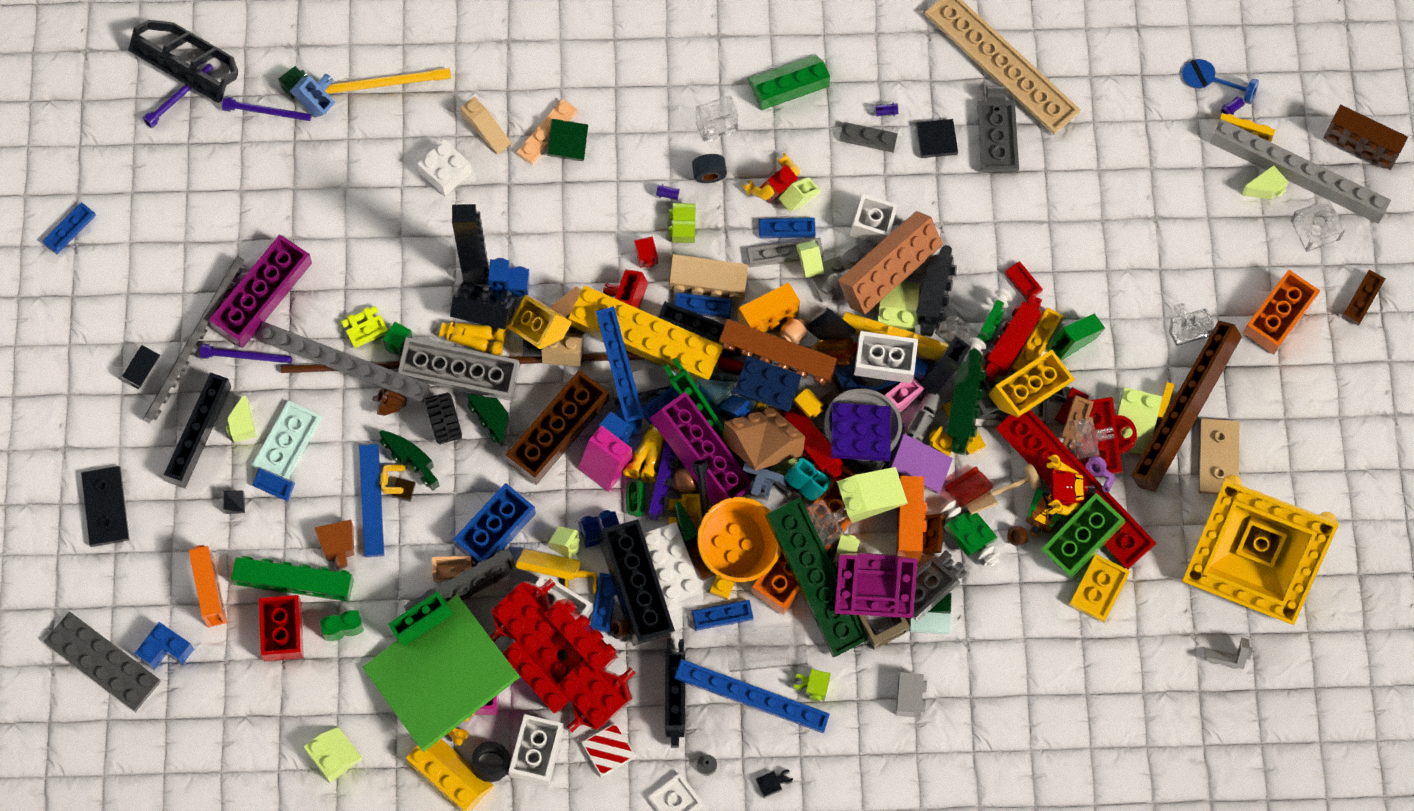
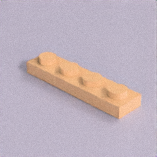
[517,99,577,165]

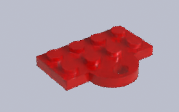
[1079,397,1137,477]

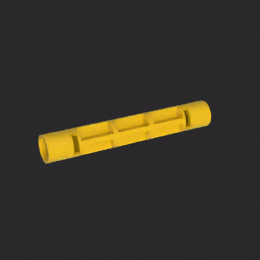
[843,311,948,360]

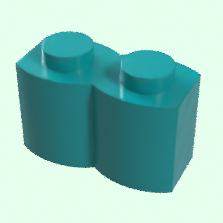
[784,458,831,501]

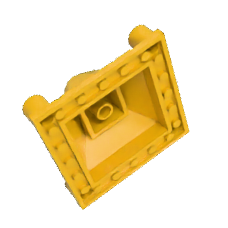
[1182,475,1339,625]

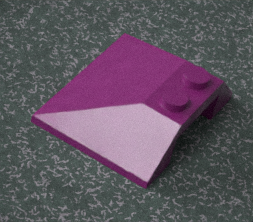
[834,553,918,618]

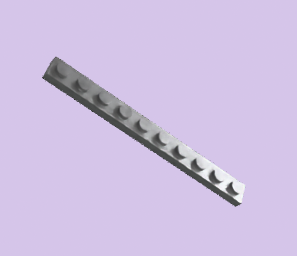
[142,256,244,423]
[256,322,430,403]

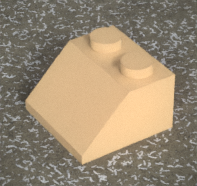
[541,332,585,367]

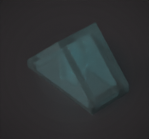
[699,379,737,409]

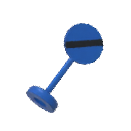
[1182,59,1259,104]

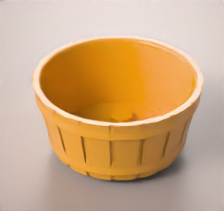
[697,497,781,582]

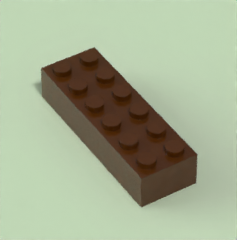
[505,370,609,485]

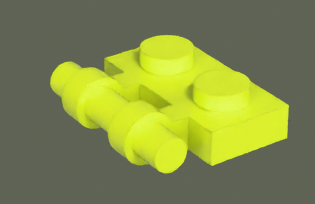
[341,305,388,349]

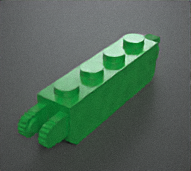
[663,357,731,450]

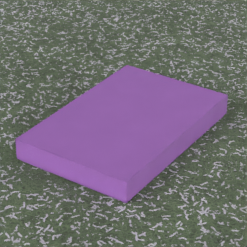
[889,434,953,494]

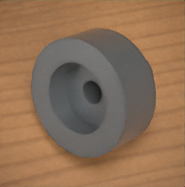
[697,754,717,776]

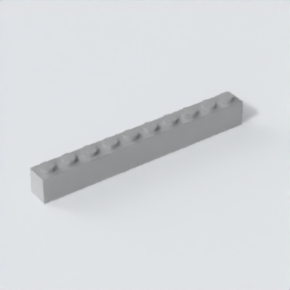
[1210,119,1391,224]

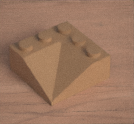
[722,407,805,471]

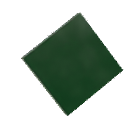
[547,119,588,162]

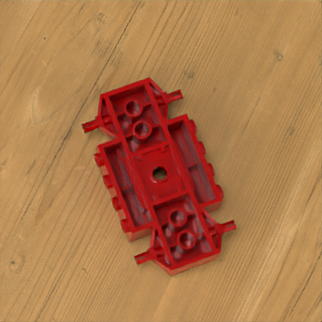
[490,578,636,733]

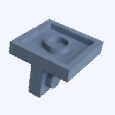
[742,463,789,501]

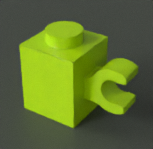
[793,669,831,702]

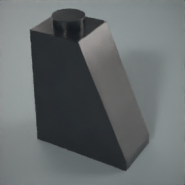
[920,335,971,395]

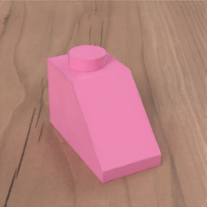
[885,377,924,413]

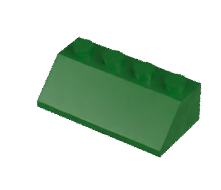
[748,55,830,111]

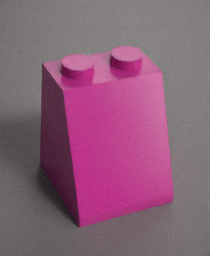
[578,425,633,492]

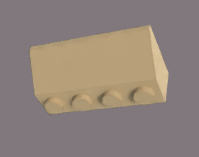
[670,254,748,301]

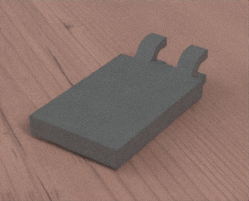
[913,550,967,621]

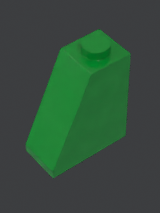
[1046,313,1105,361]

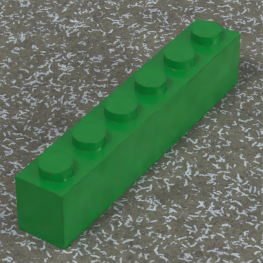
[231,556,354,602]

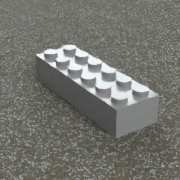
[398,337,520,401]

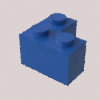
[488,258,530,297]
[599,407,642,445]
[134,622,194,670]

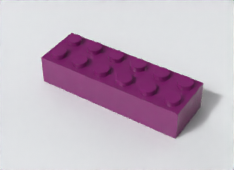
[209,234,312,349]
[649,392,752,505]

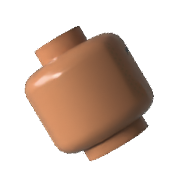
[672,468,698,494]

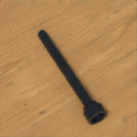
[692,460,709,519]

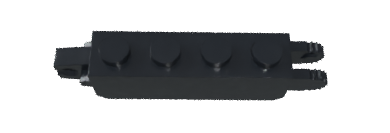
[916,245,957,337]
[665,639,685,748]

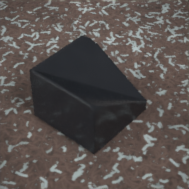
[223,490,245,514]

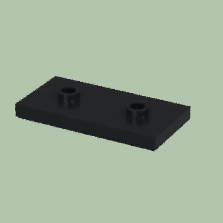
[81,466,130,547]

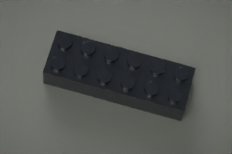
[597,519,675,646]

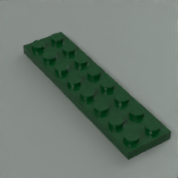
[765,497,868,657]

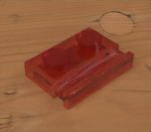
[945,466,993,508]

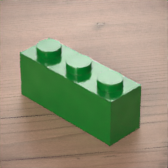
[388,591,454,646]

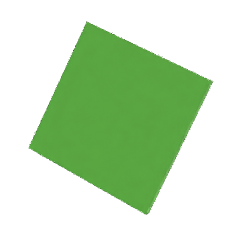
[362,594,520,752]

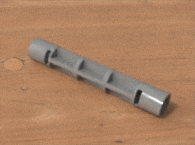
[887,391,944,478]

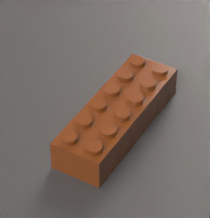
[719,319,838,385]

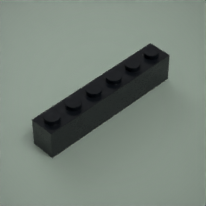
[164,372,232,489]

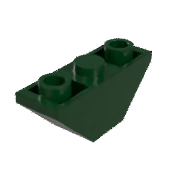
[467,394,509,447]

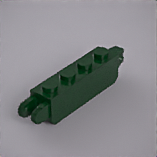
[947,348,987,455]

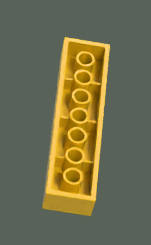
[568,285,724,386]

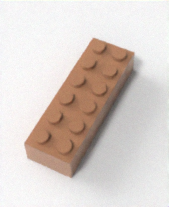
[837,211,943,315]

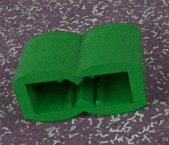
[320,610,364,641]

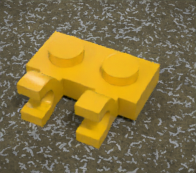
[668,494,702,531]

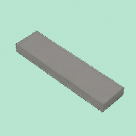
[746,238,824,268]

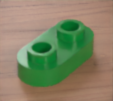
[626,478,646,517]

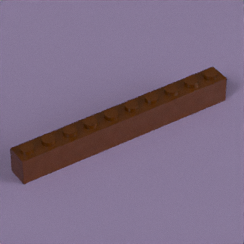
[1131,320,1242,492]

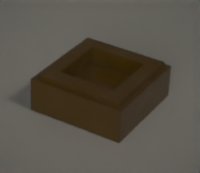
[391,478,416,502]

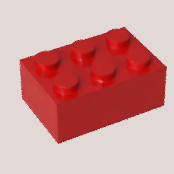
[259,595,304,662]

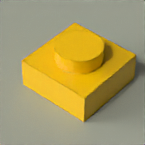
[710,575,735,601]

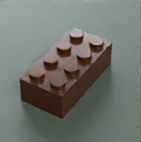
[1323,104,1408,170]

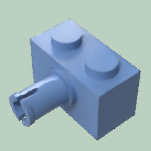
[290,74,335,118]

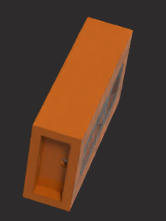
[188,545,228,628]

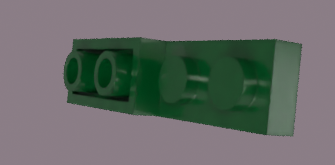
[379,430,439,491]

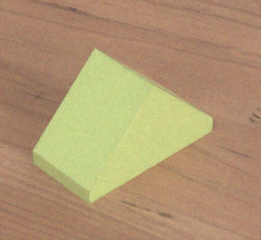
[796,240,824,278]

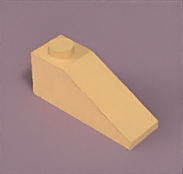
[460,96,512,155]

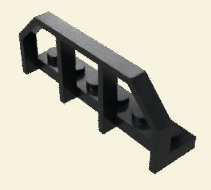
[128,20,238,103]

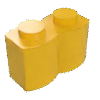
[793,388,825,418]

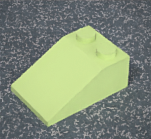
[877,281,920,333]
[1117,387,1162,455]
[837,467,908,523]

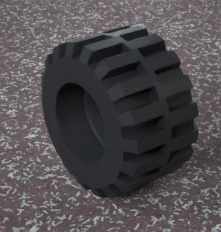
[425,392,462,445]

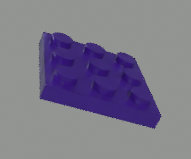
[831,403,891,462]

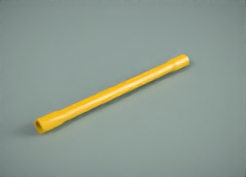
[325,68,451,94]

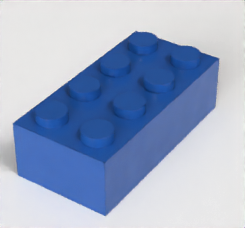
[453,483,536,564]

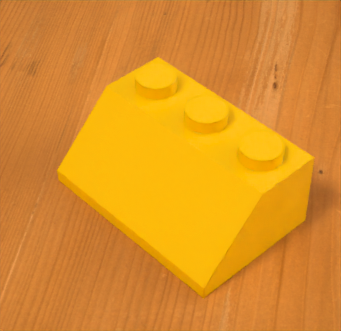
[507,294,572,349]

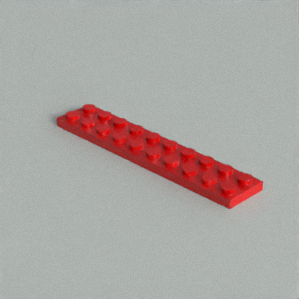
[996,409,1157,570]

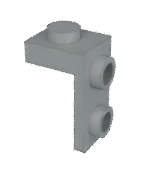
[1204,638,1252,669]

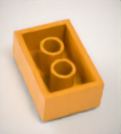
[738,282,800,332]

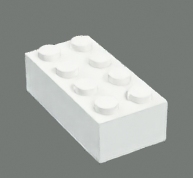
[644,522,703,612]

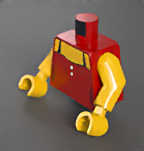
[742,153,800,204]
[1047,455,1096,516]

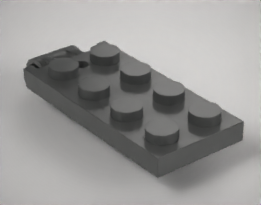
[977,85,1019,172]

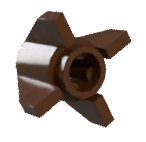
[372,388,407,416]

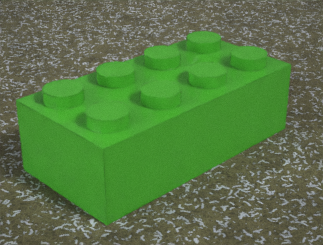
[1042,493,1126,579]

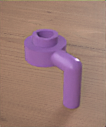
[1086,456,1115,492]

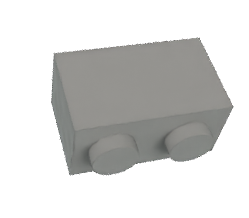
[896,672,927,718]

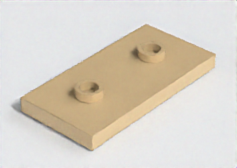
[1199,418,1240,494]

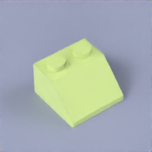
[304,727,363,783]

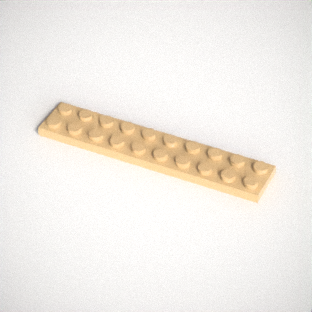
[925,0,1081,135]

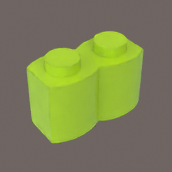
[669,203,696,243]

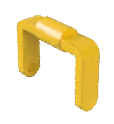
[380,465,406,494]
[565,570,597,594]

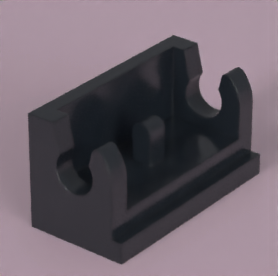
[122,345,160,389]

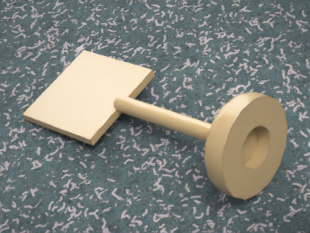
[960,464,1041,515]

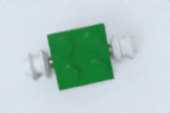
[968,289,1012,355]
[940,500,1000,567]

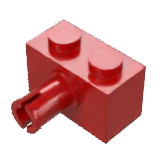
[603,269,648,309]

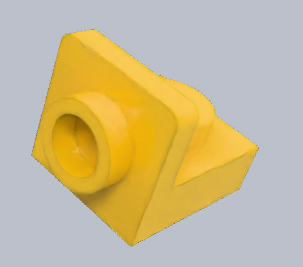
[928,426,953,457]

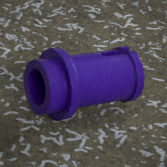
[1221,96,1245,115]
[876,102,899,117]
[656,184,680,201]

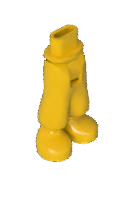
[439,322,508,356]
[623,423,665,485]

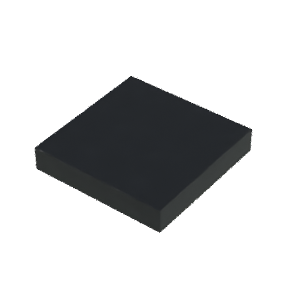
[916,119,958,158]
[804,307,856,350]

